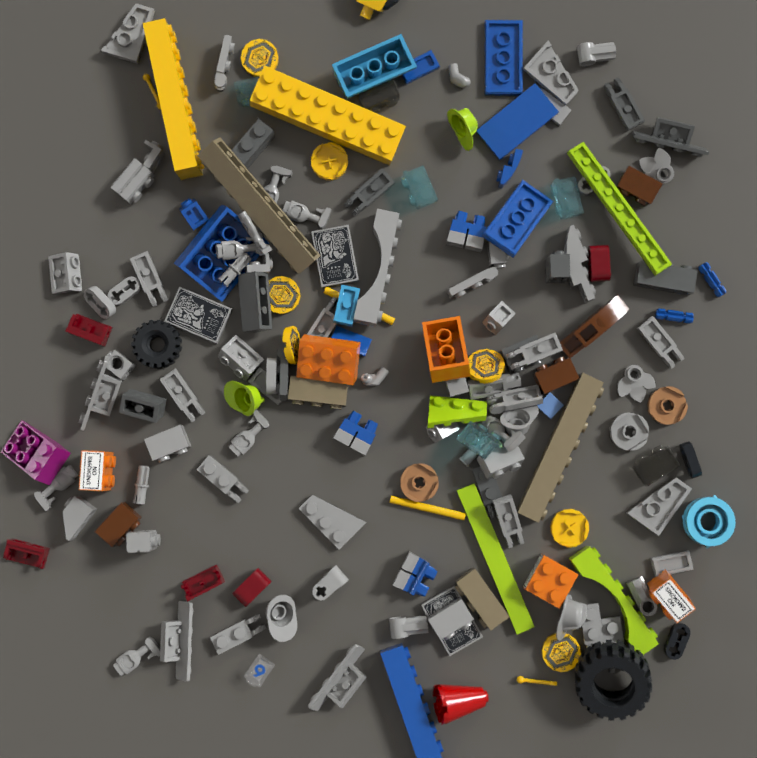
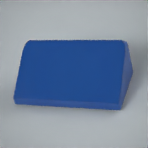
[331,326,372,357]

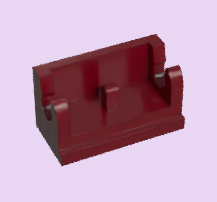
[65,313,113,347]
[3,539,50,569]
[181,564,225,601]

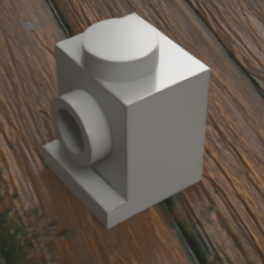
[487,242,509,269]

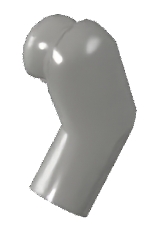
[448,63,470,88]
[361,367,389,386]

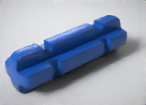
[698,262,727,297]
[655,308,694,324]

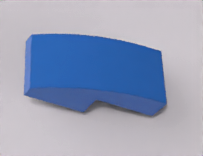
[496,149,523,189]

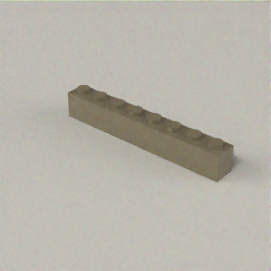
[197,137,321,274]
[516,373,604,523]

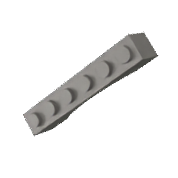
[354,209,402,327]

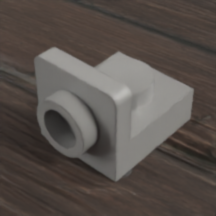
[143,140,165,173]
[244,253,273,274]
[482,301,516,335]
[426,422,460,443]

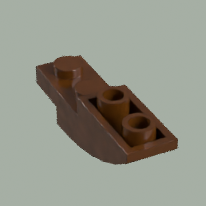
[560,294,630,358]

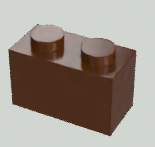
[616,166,663,206]
[533,356,580,395]
[95,502,142,547]

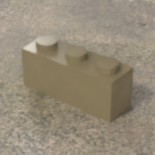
[288,376,348,409]
[455,567,509,630]

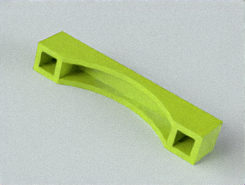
[568,546,659,655]

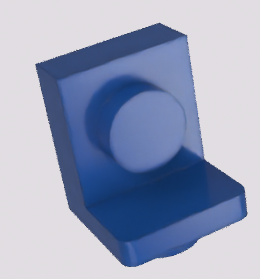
[179,198,209,230]

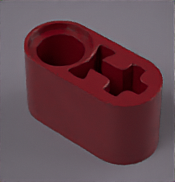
[588,245,611,282]
[232,568,272,608]

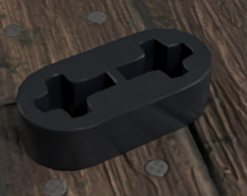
[679,441,702,479]
[664,622,691,660]

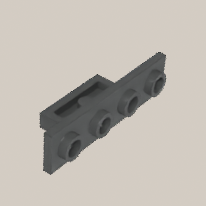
[632,117,709,157]

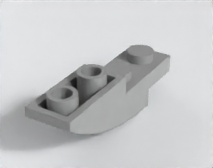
[564,225,596,303]

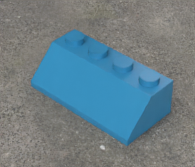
[332,34,417,99]

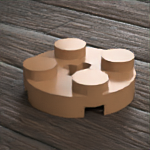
[648,386,688,425]
[400,463,439,502]

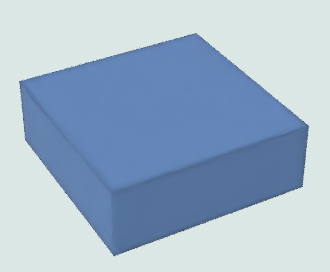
[537,392,564,419]

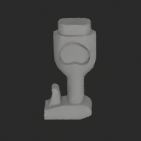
[264,166,293,204]
[282,201,332,229]
[237,211,272,256]
[216,232,262,260]
[228,409,270,457]
[481,415,526,452]
[34,465,79,511]
[113,636,160,676]

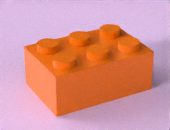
[422,316,471,383]
[296,334,361,385]

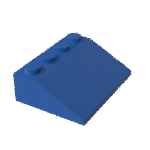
[174,204,269,302]

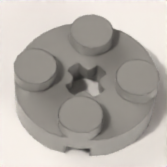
[609,413,649,451]

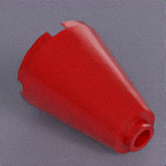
[432,684,489,725]

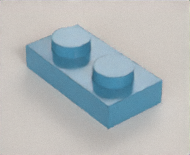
[333,284,360,327]

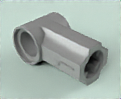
[577,42,616,66]
[626,576,657,616]
[389,615,429,639]

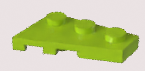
[427,395,487,429]

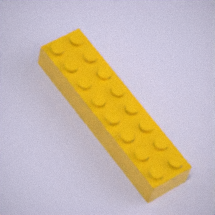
[143,18,205,180]
[250,65,406,166]

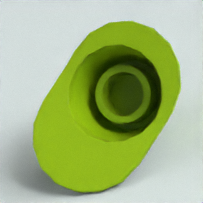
[447,108,478,151]
[224,381,265,416]

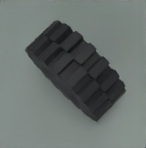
[131,320,182,369]

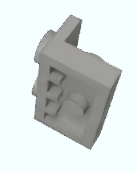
[48,252,82,294]
[218,335,264,381]

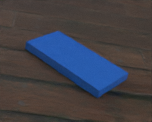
[485,20,523,96]
[476,83,559,161]
[482,180,553,258]

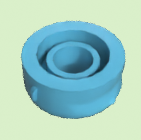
[682,495,735,548]

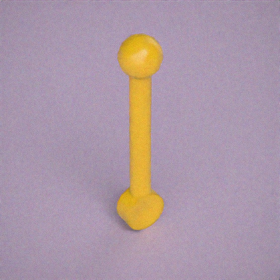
[143,74,161,110]
[517,676,557,686]

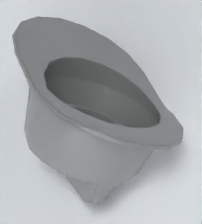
[500,405,539,437]
[556,594,588,641]
[265,595,297,642]

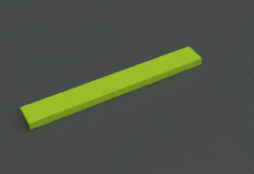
[567,142,672,276]
[456,483,535,634]

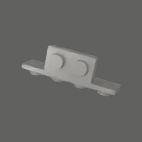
[78,355,122,431]
[160,601,193,682]
[308,644,367,711]

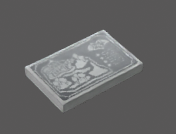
[311,225,359,288]
[165,286,233,344]
[421,585,483,656]

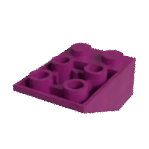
[1,420,71,485]

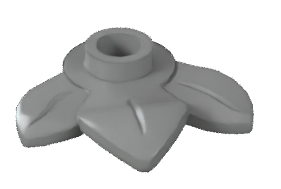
[639,148,674,183]
[617,365,656,403]

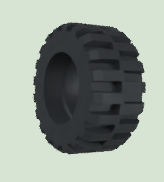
[575,639,652,721]

